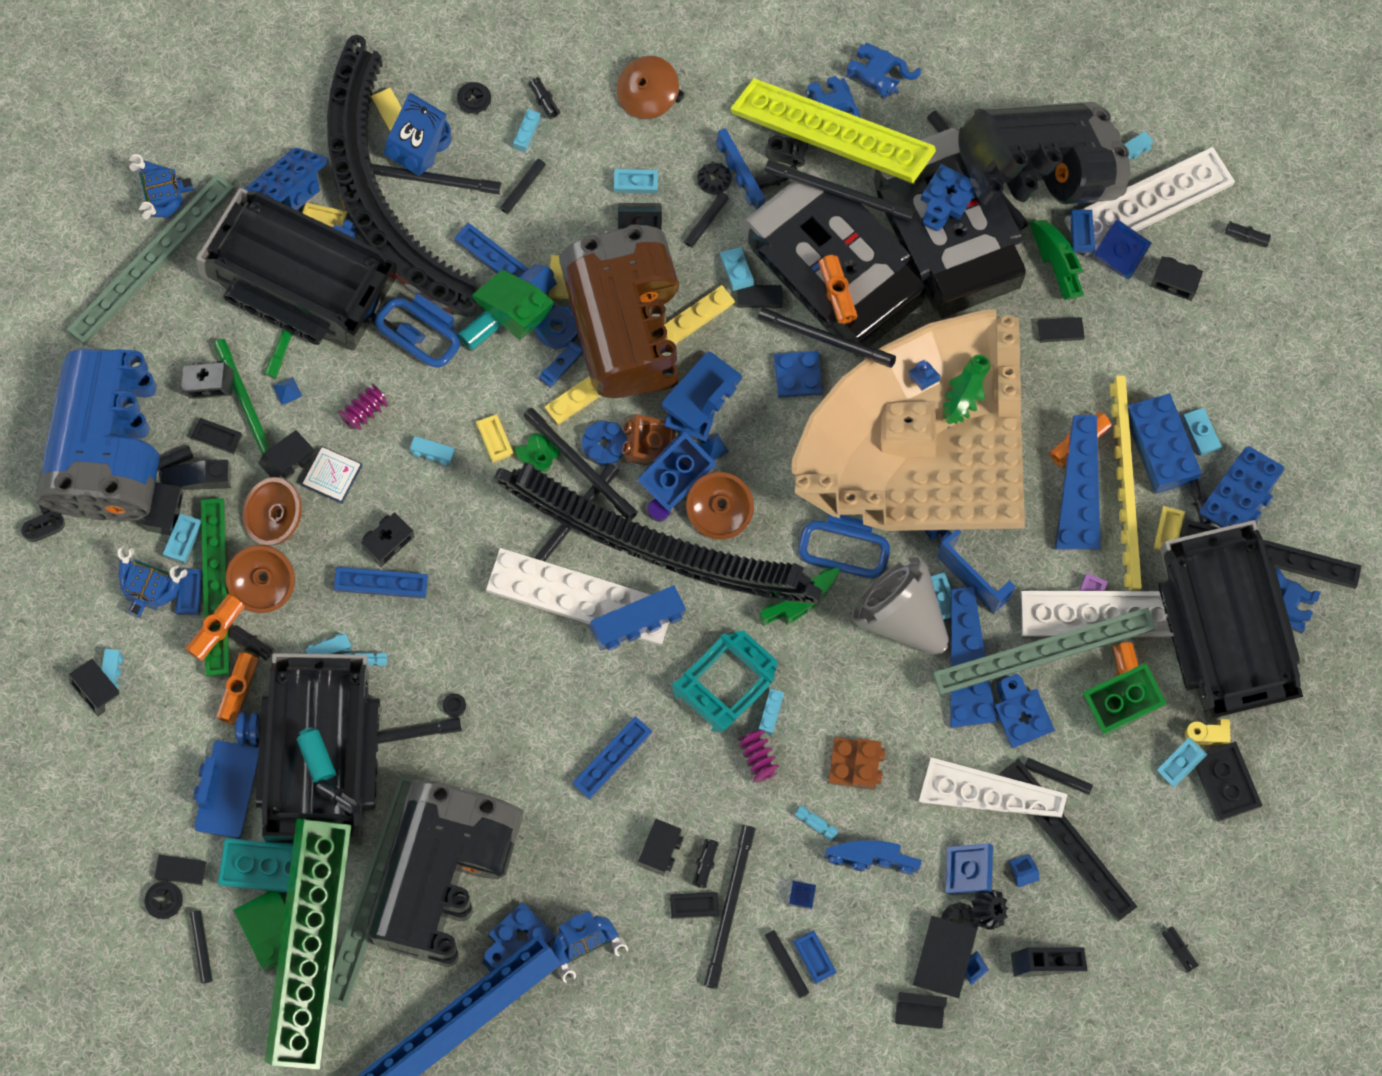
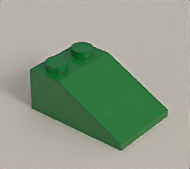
[472,269,554,341]
[1083,663,1167,738]
[234,891,285,973]

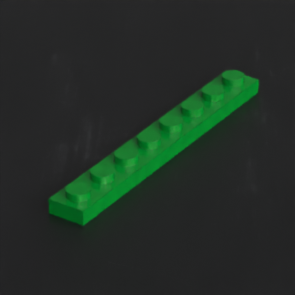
[201,498,230,677]

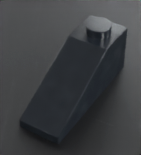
[162,459,231,490]
[1011,947,1088,977]

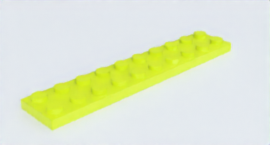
[731,78,936,183]

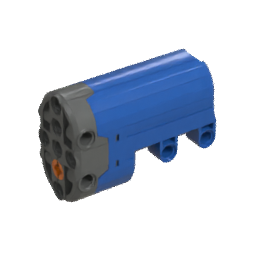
[36,348,160,522]

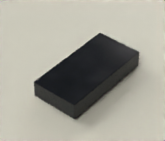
[738,285,782,308]
[1038,317,1085,343]
[191,418,242,455]
[154,855,207,886]
[670,892,719,919]

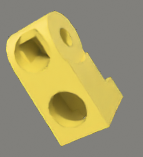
[1184,719,1230,746]

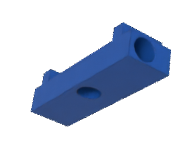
[539,340,583,388]

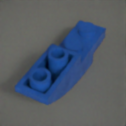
[824,841,922,875]

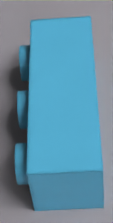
[513,109,541,153]
[1124,131,1153,161]
[410,436,455,465]
[305,634,352,654]
[102,649,123,689]
[758,688,784,736]

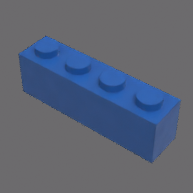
[589,585,686,651]

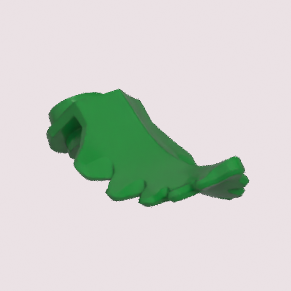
[942,355,990,424]

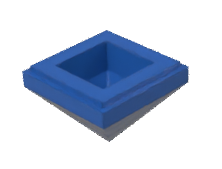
[273,377,302,405]
[698,433,729,460]
[965,951,989,985]

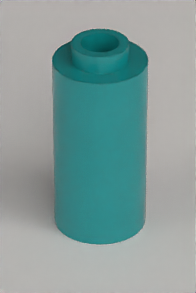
[458,311,503,351]
[296,727,336,783]

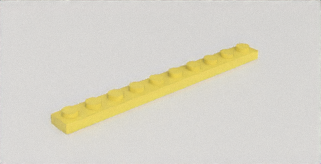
[545,285,735,425]
[1110,376,1142,591]

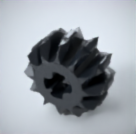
[970,890,1009,930]

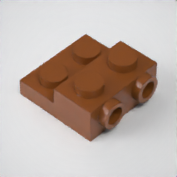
[622,414,676,466]
[828,737,885,790]

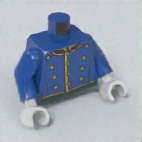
[129,154,194,219]
[118,546,187,618]
[552,911,628,983]

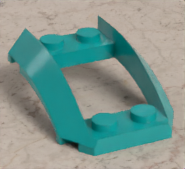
[672,630,778,732]

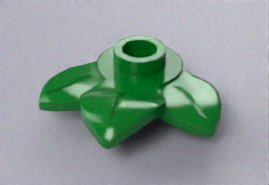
[515,433,560,473]

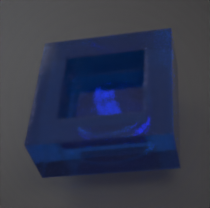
[788,881,816,910]

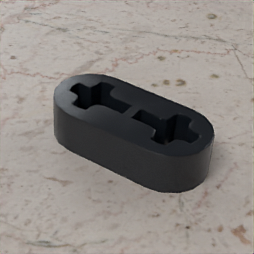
[21,511,65,542]

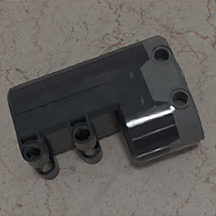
[958,102,1130,205]
[366,780,524,967]

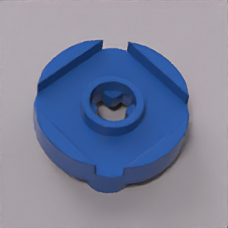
[535,305,578,349]
[582,421,627,466]

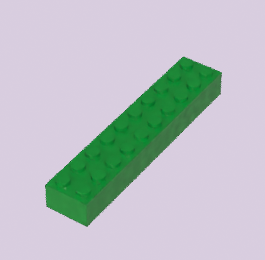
[265,819,351,1069]

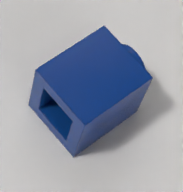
[519,264,558,294]

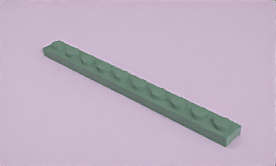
[67,174,235,346]
[932,608,1156,696]
[328,775,417,1008]

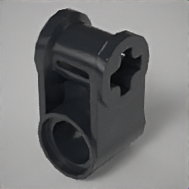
[765,135,808,167]

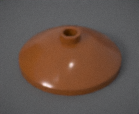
[617,56,679,119]
[686,472,754,539]
[243,477,302,546]
[226,545,295,613]

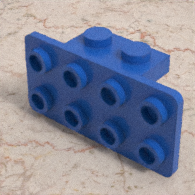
[244,148,328,210]
[661,352,742,431]
[1200,446,1284,528]
[193,740,259,839]

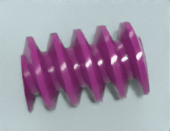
[338,383,388,430]
[737,730,780,783]

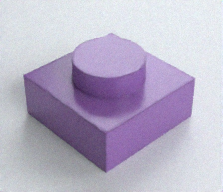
[1079,573,1108,591]

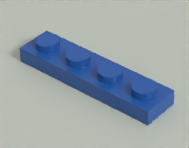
[716,128,765,210]
[454,222,529,277]
[334,567,428,599]
[572,716,652,800]

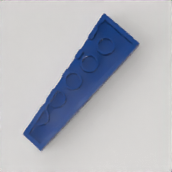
[1055,415,1101,550]
[950,587,997,728]

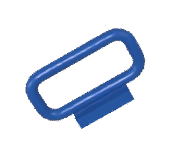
[375,293,460,368]
[798,514,890,578]

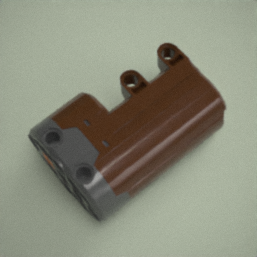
[559,225,679,398]

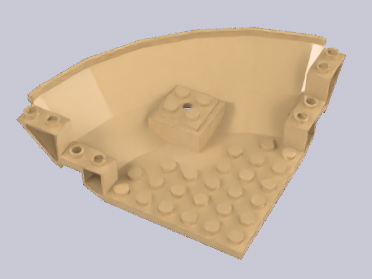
[791,309,1025,531]

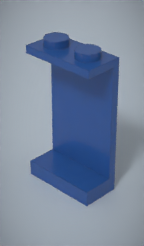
[936,530,1016,614]

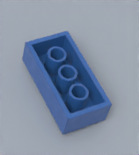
[1128,393,1202,494]

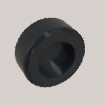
[443,694,466,718]

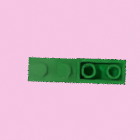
[1030,220,1084,300]
[759,567,840,626]

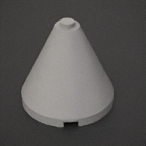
[851,556,949,655]

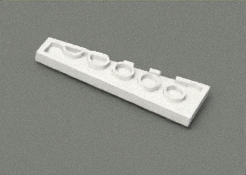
[919,757,1068,818]

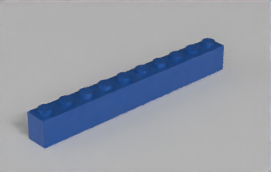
[357,935,561,1076]

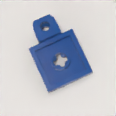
[920,164,976,231]
[994,674,1055,748]
[482,902,555,972]

